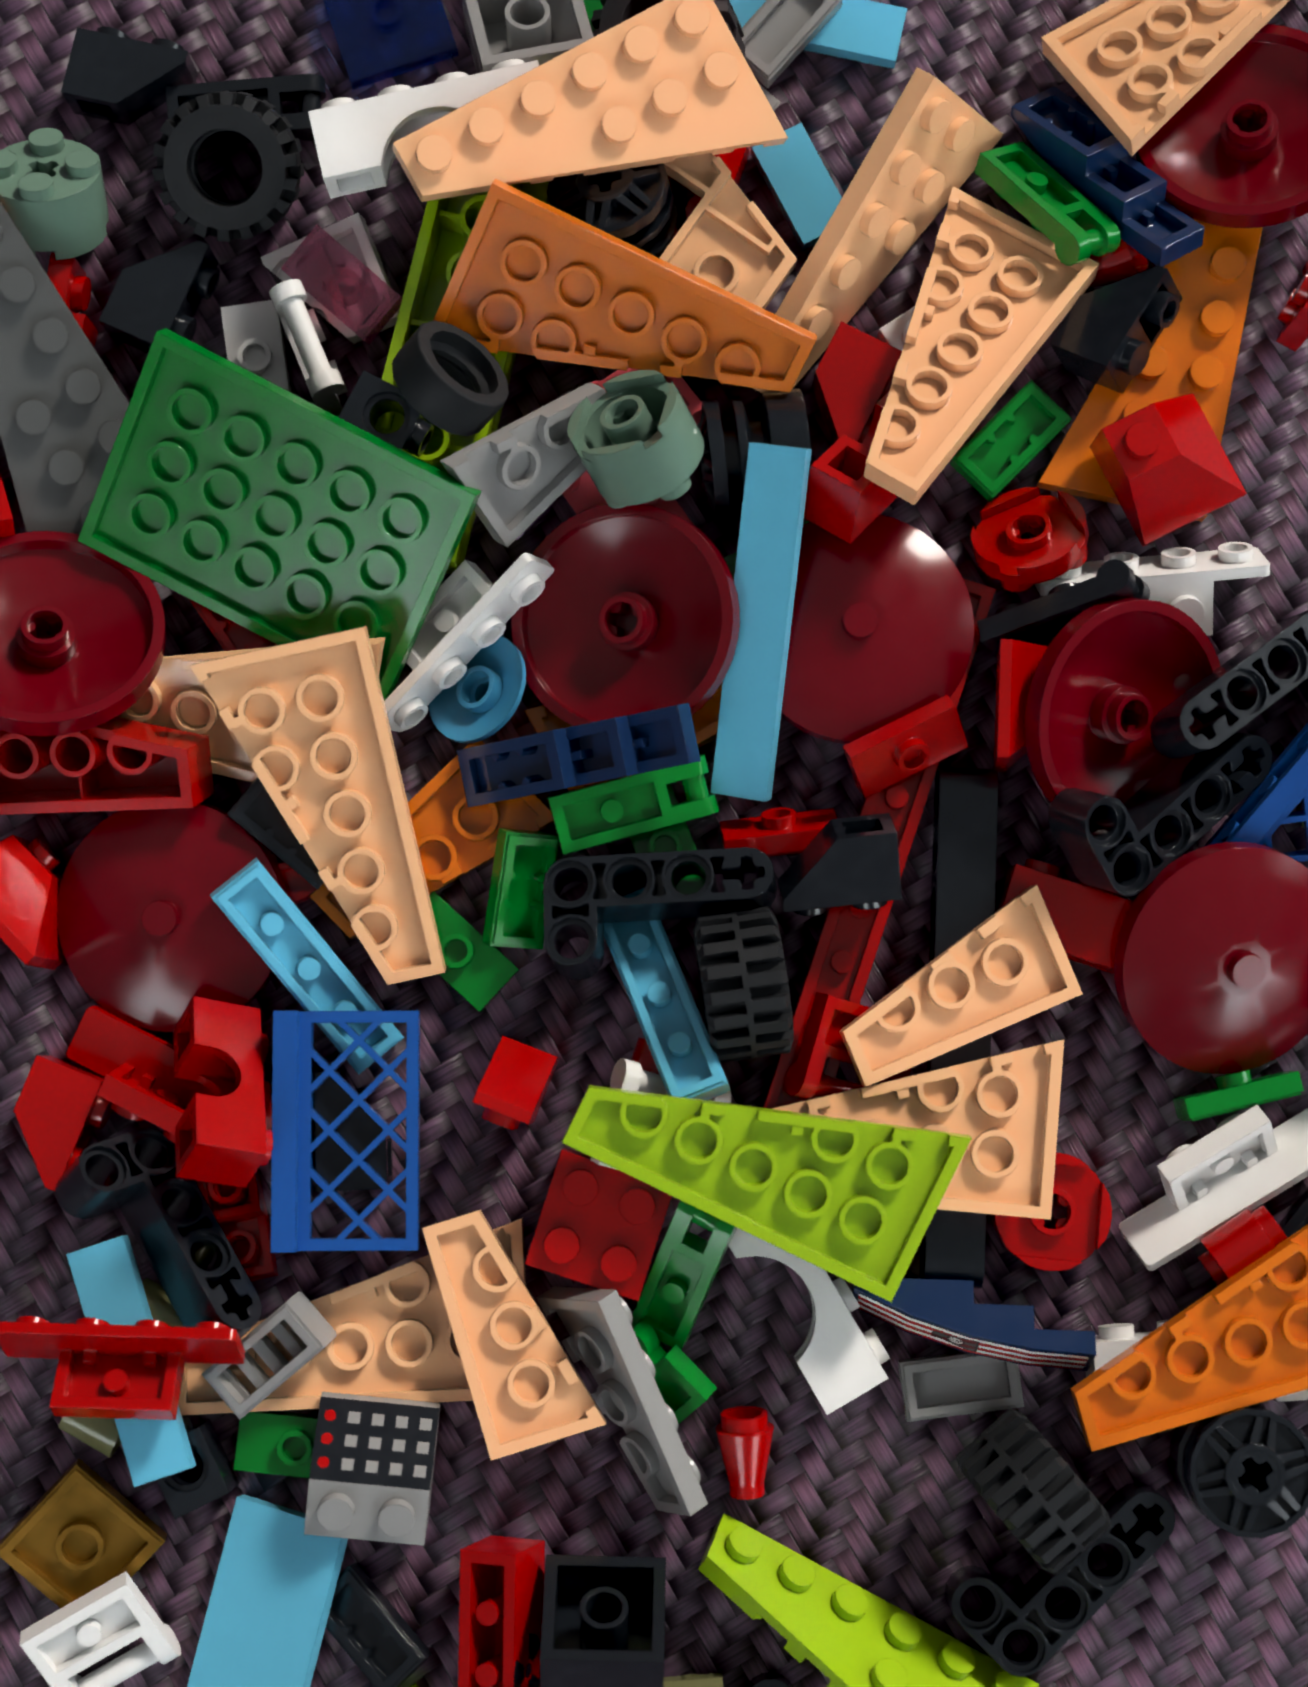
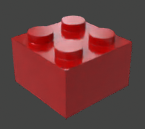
[525,1148,672,1301]

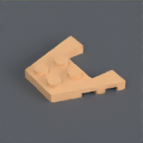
[659,153,797,309]

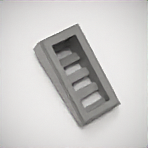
[202,1291,337,1420]

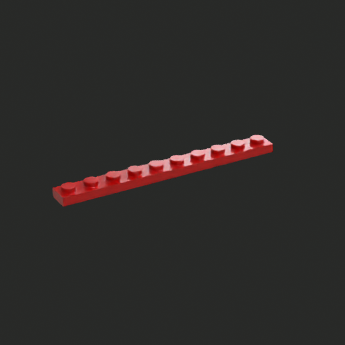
[763,578,996,1109]

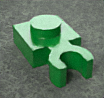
[633,1319,717,1424]

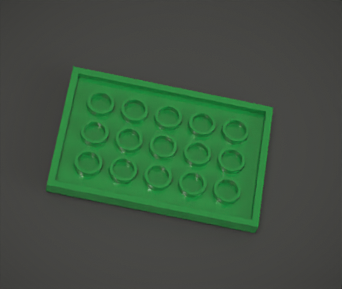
[78,328,482,700]

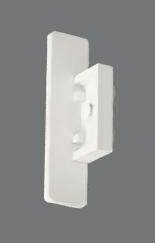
[1034,542,1270,636]
[384,552,555,732]
[1119,1105,1308,1271]

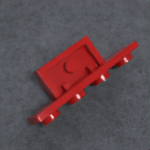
[66,1005,272,1160]
[0,1316,245,1420]

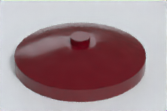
[1136,24,1308,228]
[511,504,740,726]
[781,515,974,744]
[0,531,166,736]
[1025,598,1221,803]
[57,802,287,1032]
[1114,842,1308,1074]

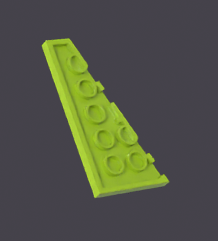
[562,1085,972,1302]
[698,1513,1039,1687]

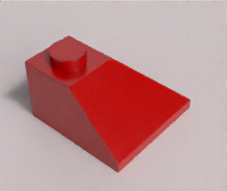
[1089,393,1247,547]
[994,639,1048,772]
[0,835,63,970]

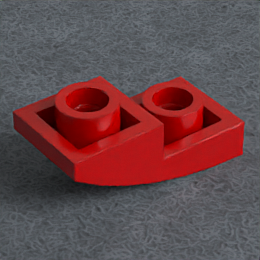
[197,1170,278,1281]

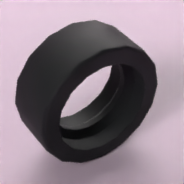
[392,321,509,436]

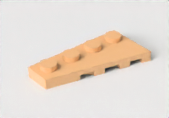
[839,884,1083,1087]
[422,1209,607,1461]

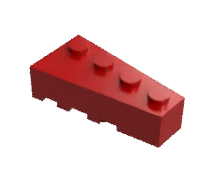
[0,717,214,815]

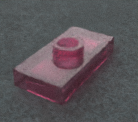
[280,224,402,345]

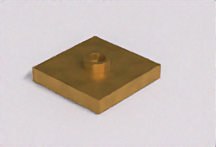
[0,1458,167,1608]

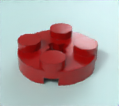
[970,487,1089,592]
[992,1152,1112,1271]

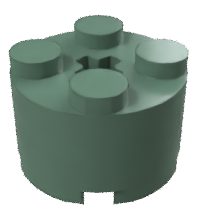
[0,128,109,260]
[567,370,704,509]

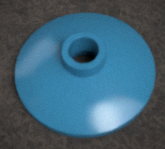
[429,636,526,743]

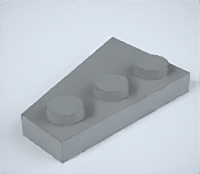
[440,382,606,548]

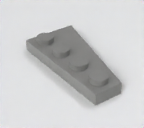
[536,1286,708,1517]

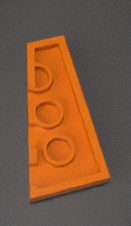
[309,741,554,939]

